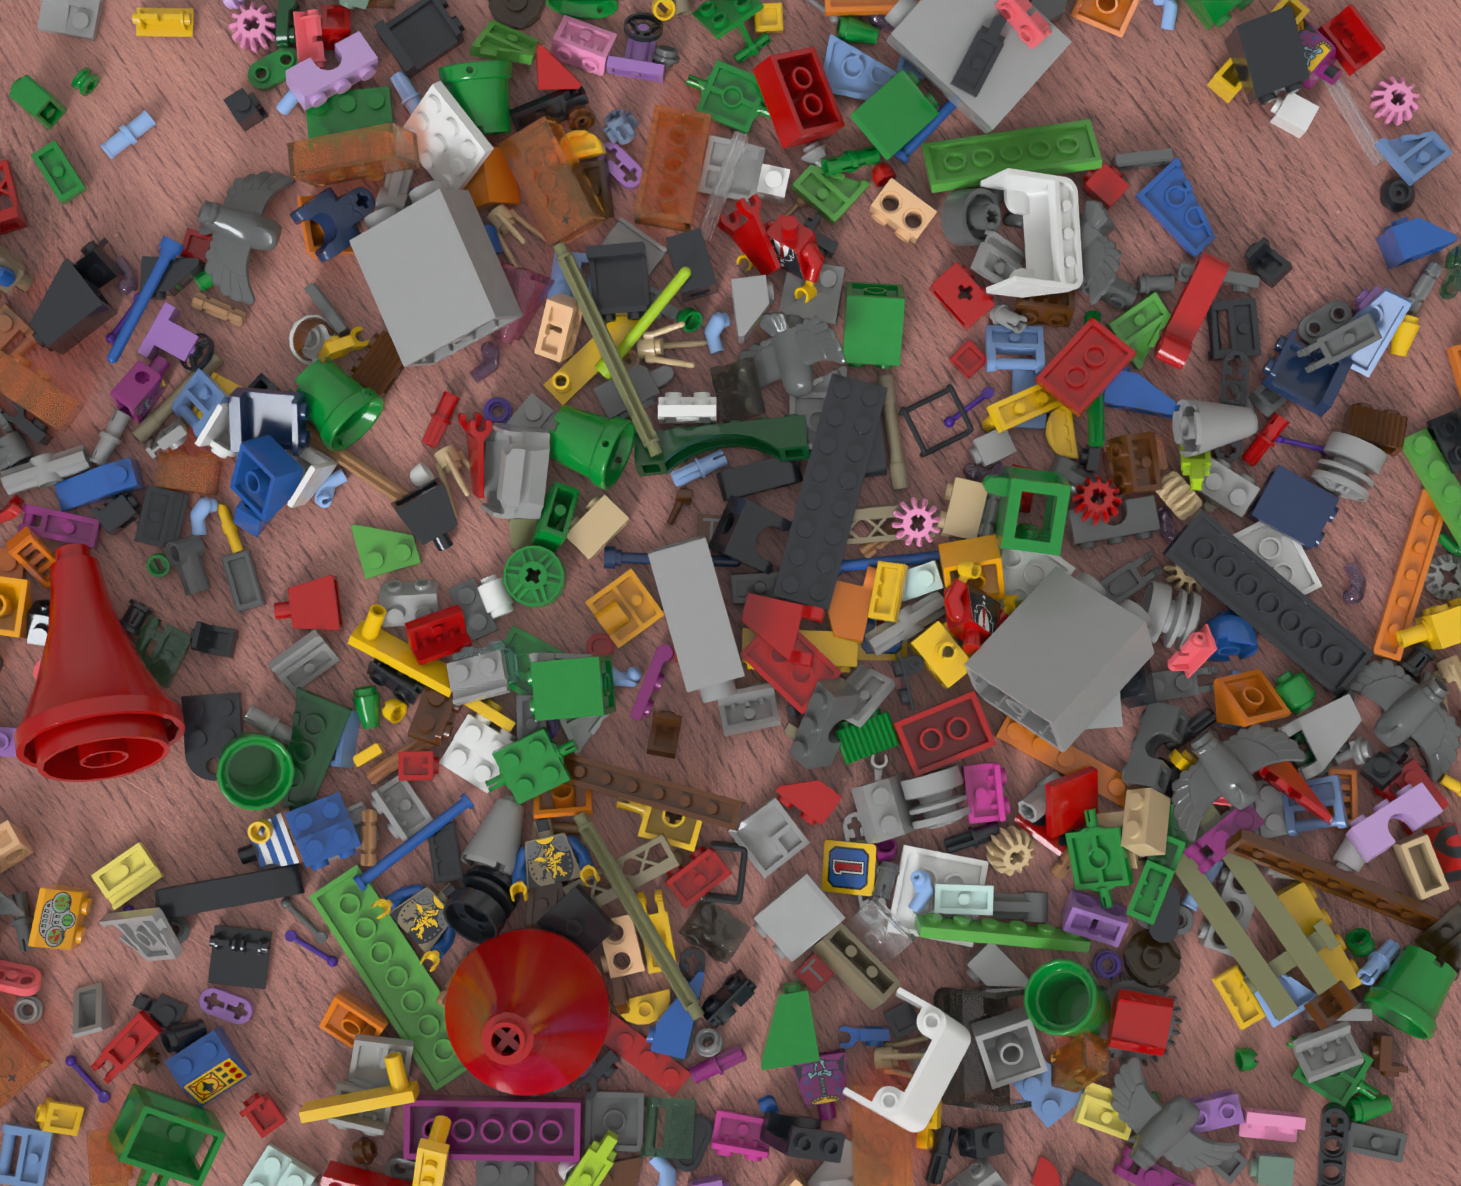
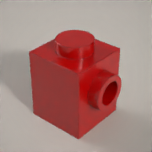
[1081,163,1129,211]

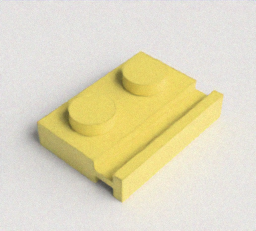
[91,842,165,910]
[1072,1081,1132,1141]

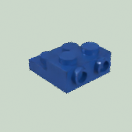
[284,792,361,871]

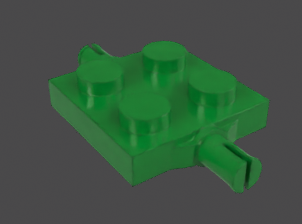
[686,60,771,136]
[485,726,579,805]
[1065,808,1134,908]
[1286,1029,1379,1107]

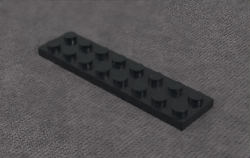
[773,373,888,611]
[1162,509,1374,697]

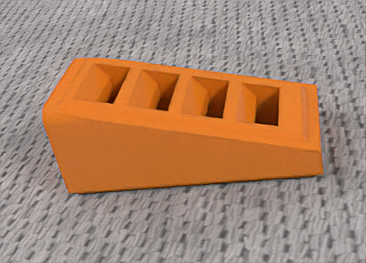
[5,526,56,589]
[1325,768,1358,830]

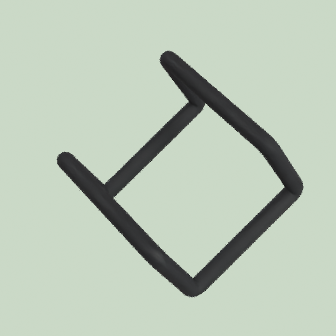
[899,384,974,458]
[704,841,748,905]

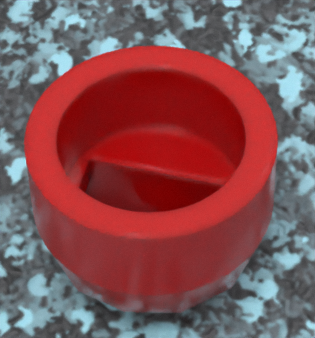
[872,162,897,187]

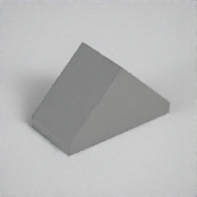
[73,982,113,1038]

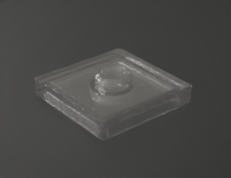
[844,896,916,966]

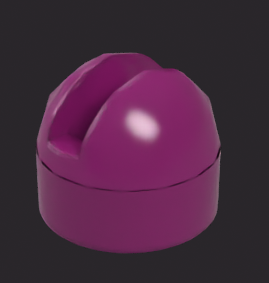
[874,839,897,862]

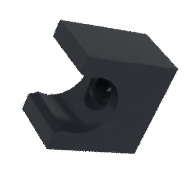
[666,228,717,303]
[708,495,792,575]

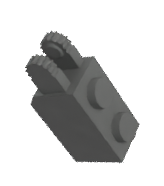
[593,365,675,419]

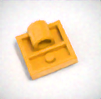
[585,569,665,649]

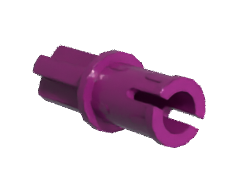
[689,1045,747,1084]

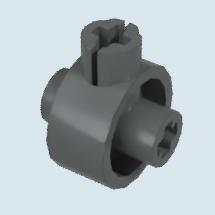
[941,187,1004,246]

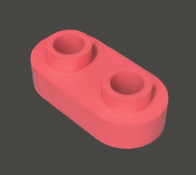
[0,960,42,996]

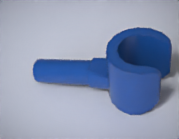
[758,1095,781,1115]

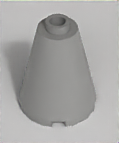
[1172,399,1258,457]
[460,795,525,878]

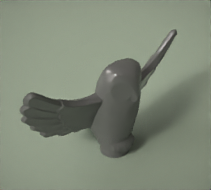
[197,171,296,305]
[1003,200,1122,305]
[730,311,846,411]
[1344,658,1461,782]
[1171,724,1306,841]
[1111,1055,1241,1171]

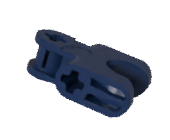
[289,187,375,263]

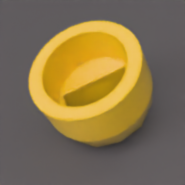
[651,0,676,21]
[382,698,407,724]
[248,818,274,844]

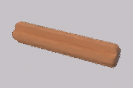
[366,739,435,784]

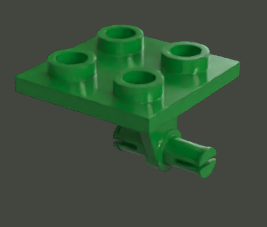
[692,0,772,65]

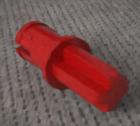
[422,391,460,448]
[1242,412,1289,466]

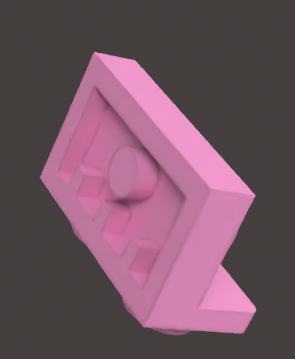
[551,15,618,76]
[1238,1106,1306,1142]

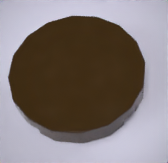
[488,0,545,30]
[1123,930,1181,988]

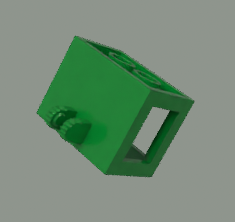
[982,466,1071,556]
[108,1083,226,1186]

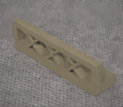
[846,500,936,545]
[562,833,683,907]

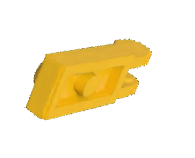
[637,889,677,974]

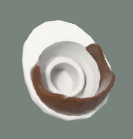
[288,315,337,366]

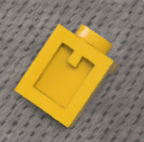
[35,1096,84,1136]

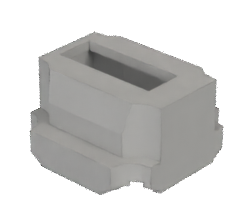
[481,422,550,519]

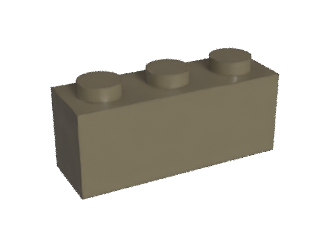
[811,922,902,1011]

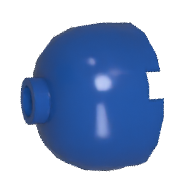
[1202,611,1258,662]

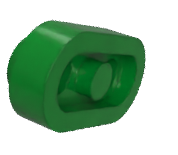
[248,47,298,91]

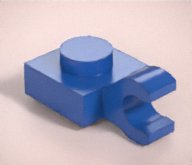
[839,1025,889,1049]

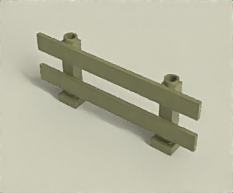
[1175,804,1340,1021]

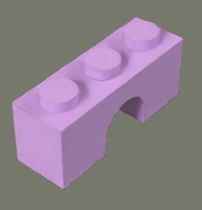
[286,31,378,110]
[1345,782,1443,863]

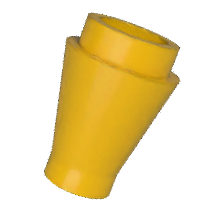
[1390,315,1420,357]

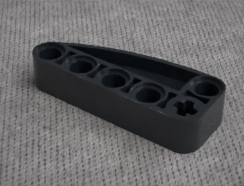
[154,864,305,919]

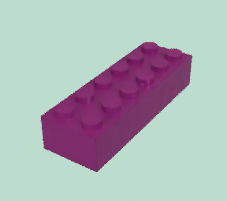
[403,1095,583,1162]

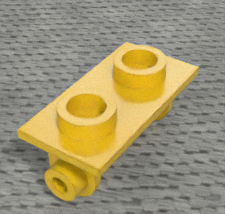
[132,8,194,37]

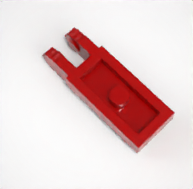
[90,1010,163,1084]

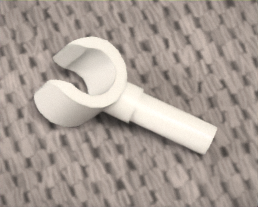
[870,754,888,781]

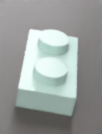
[902,560,945,602]
[934,883,994,915]

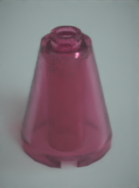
[494,261,555,344]

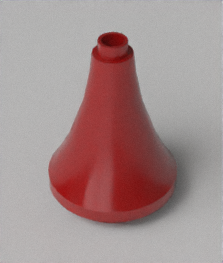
[14,543,185,782]
[445,928,610,1095]

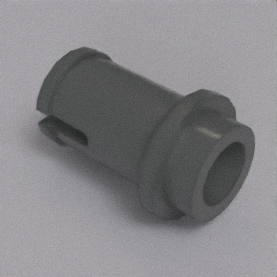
[1137,273,1175,296]
[872,861,900,900]

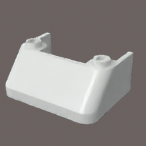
[980,168,1083,298]
[195,403,338,508]
[842,987,971,1132]

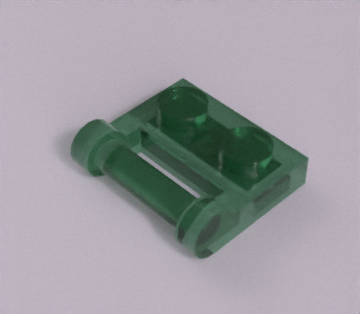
[1439,243,1461,300]
[640,1097,697,1160]

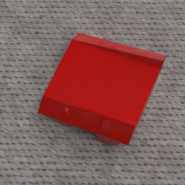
[1107,989,1174,1056]

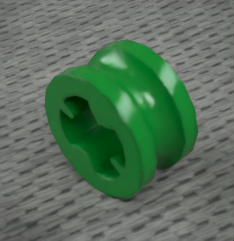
[71,67,100,96]
[1345,928,1375,957]

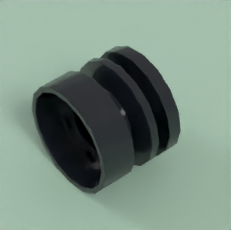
[443,865,520,944]

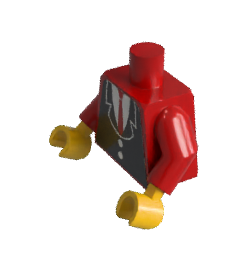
[736,215,824,303]
[944,561,1023,654]

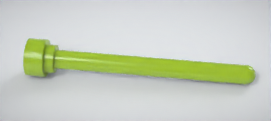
[595,267,691,380]

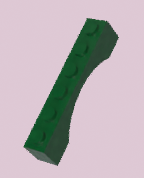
[634,414,810,477]

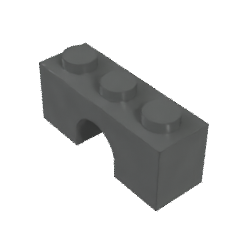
[1066,495,1160,550]
[789,678,861,769]
[1122,702,1190,795]

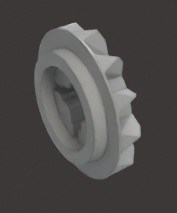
[1425,554,1461,600]

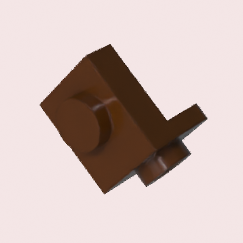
[647,710,682,759]
[1304,980,1359,1030]
[1369,1032,1408,1077]

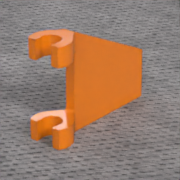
[827,566,877,643]

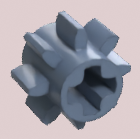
[602,109,640,145]

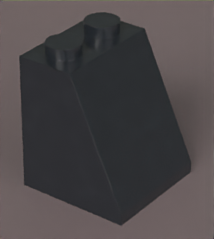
[1224,5,1310,106]
[30,258,117,355]

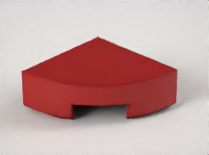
[1030,1155,1060,1186]

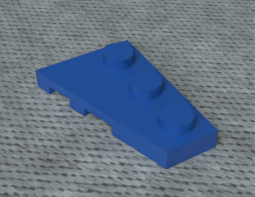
[1135,157,1216,259]

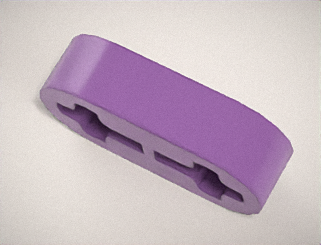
[598,142,644,190]
[199,987,255,1024]

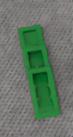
[1126,803,1188,925]

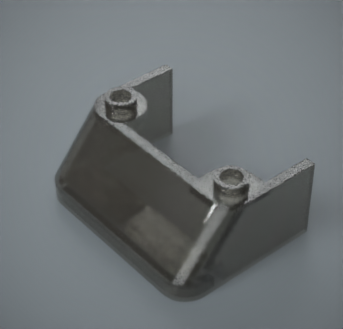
[934,986,1032,1112]

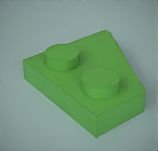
[469,19,543,65]
[791,165,870,225]
[1106,292,1171,370]
[351,524,422,579]

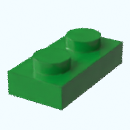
[31,140,88,205]

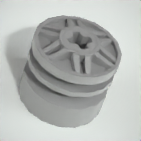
[1310,432,1388,502]
[1140,581,1201,651]
[900,765,972,829]

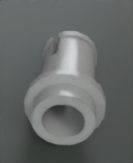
[990,304,1027,334]

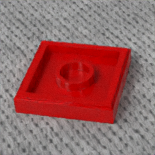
[1045,766,1098,838]

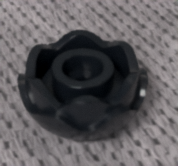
[1380,177,1415,213]

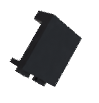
[373,0,465,79]
[586,241,651,323]
[760,1110,846,1163]

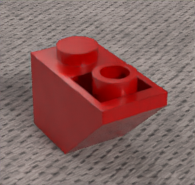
[775,780,842,826]

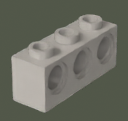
[1197,865,1266,957]

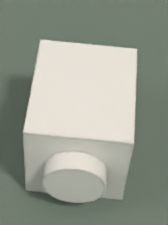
[1270,93,1319,138]
[756,163,790,204]

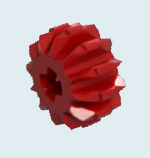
[1072,475,1122,526]

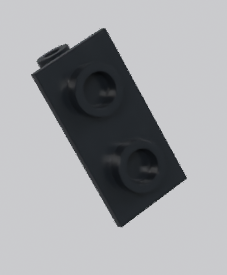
[367,658,426,705]
[701,969,757,1028]

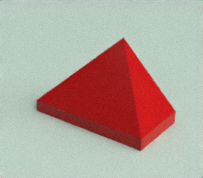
[535,40,582,90]

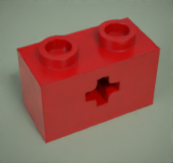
[929,262,995,331]

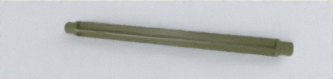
[553,242,663,457]
[573,812,704,1021]

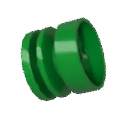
[503,546,567,608]

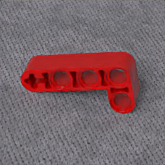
[1154,251,1230,370]

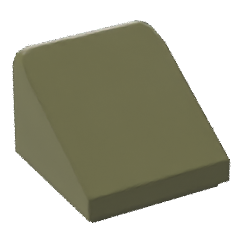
[509,518,538,549]

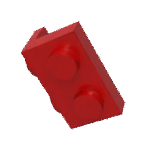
[1317,4,1386,76]
[404,604,472,665]
[665,845,732,909]

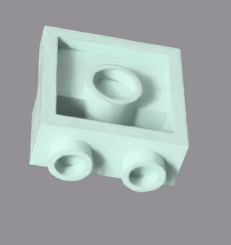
[243,1143,319,1186]

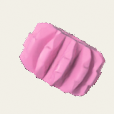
[229,2,276,53]
[1369,76,1420,126]
[891,497,941,547]

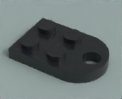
[181,692,244,781]

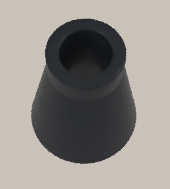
[160,1018,207,1053]

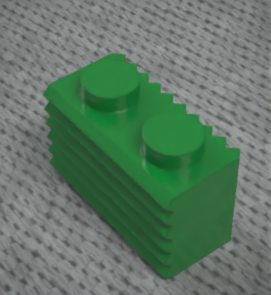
[9,74,67,129]
[531,481,580,552]
[834,709,900,765]

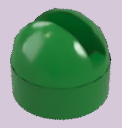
[677,307,703,332]
[146,553,171,577]
[1234,1047,1259,1072]

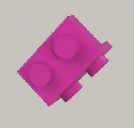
[962,762,1010,824]
[711,1109,770,1161]

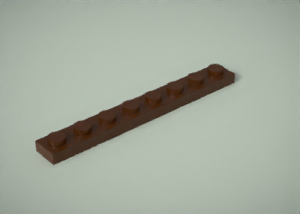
[564,754,746,831]
[1225,829,1440,930]

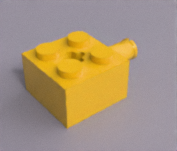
[1396,597,1461,650]
[907,621,973,689]
[616,798,702,852]

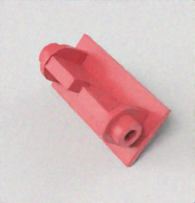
[994,0,1052,49]
[293,9,327,70]
[1167,624,1217,678]

